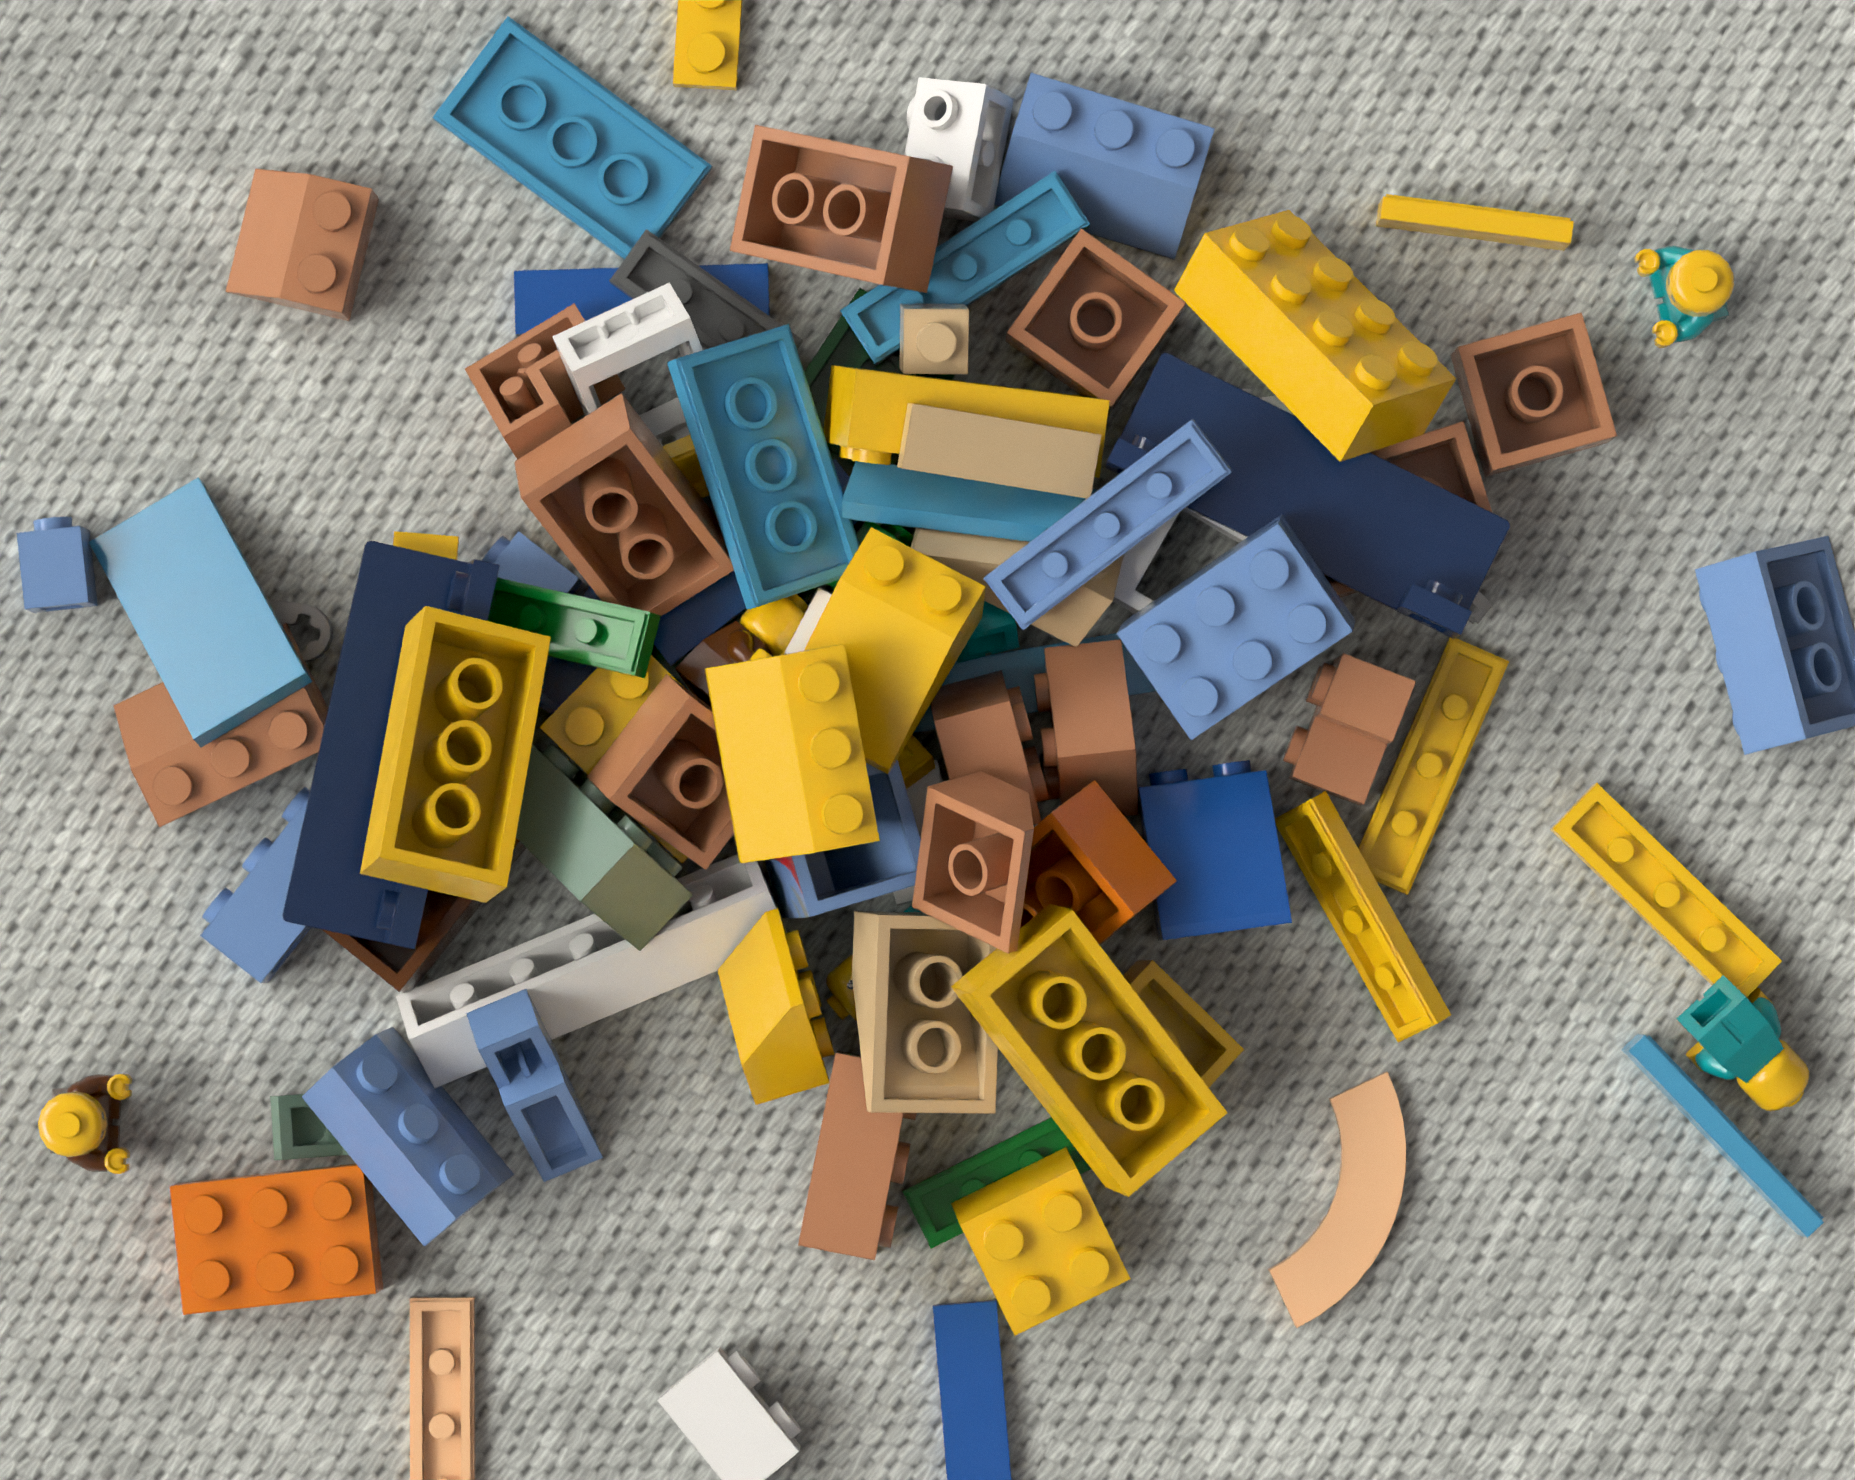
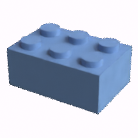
[1116,514,1355,740]

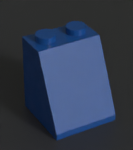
[1138,760,1292,941]

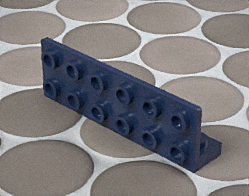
[1105,353,1510,639]
[282,541,500,949]

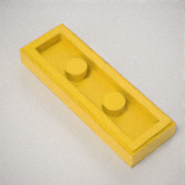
[1376,194,1574,251]

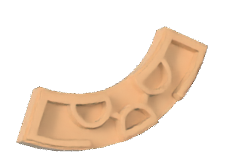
[1268,1071,1406,1328]

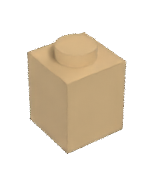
[899,304,969,374]

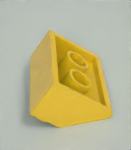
[705,644,880,863]

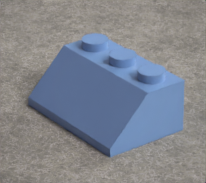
[994,73,1215,260]
[1695,536,1855,755]
[302,1027,514,1247]

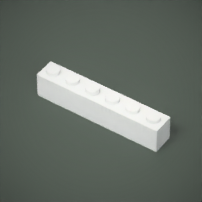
[396,854,788,1088]

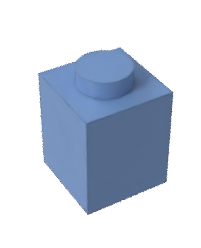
[17,517,98,613]

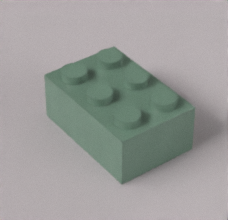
[516,743,693,951]

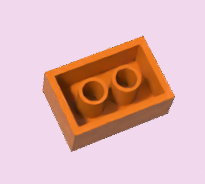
[1020,780,1177,945]
[170,1164,383,1315]

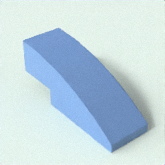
[466,989,603,1182]

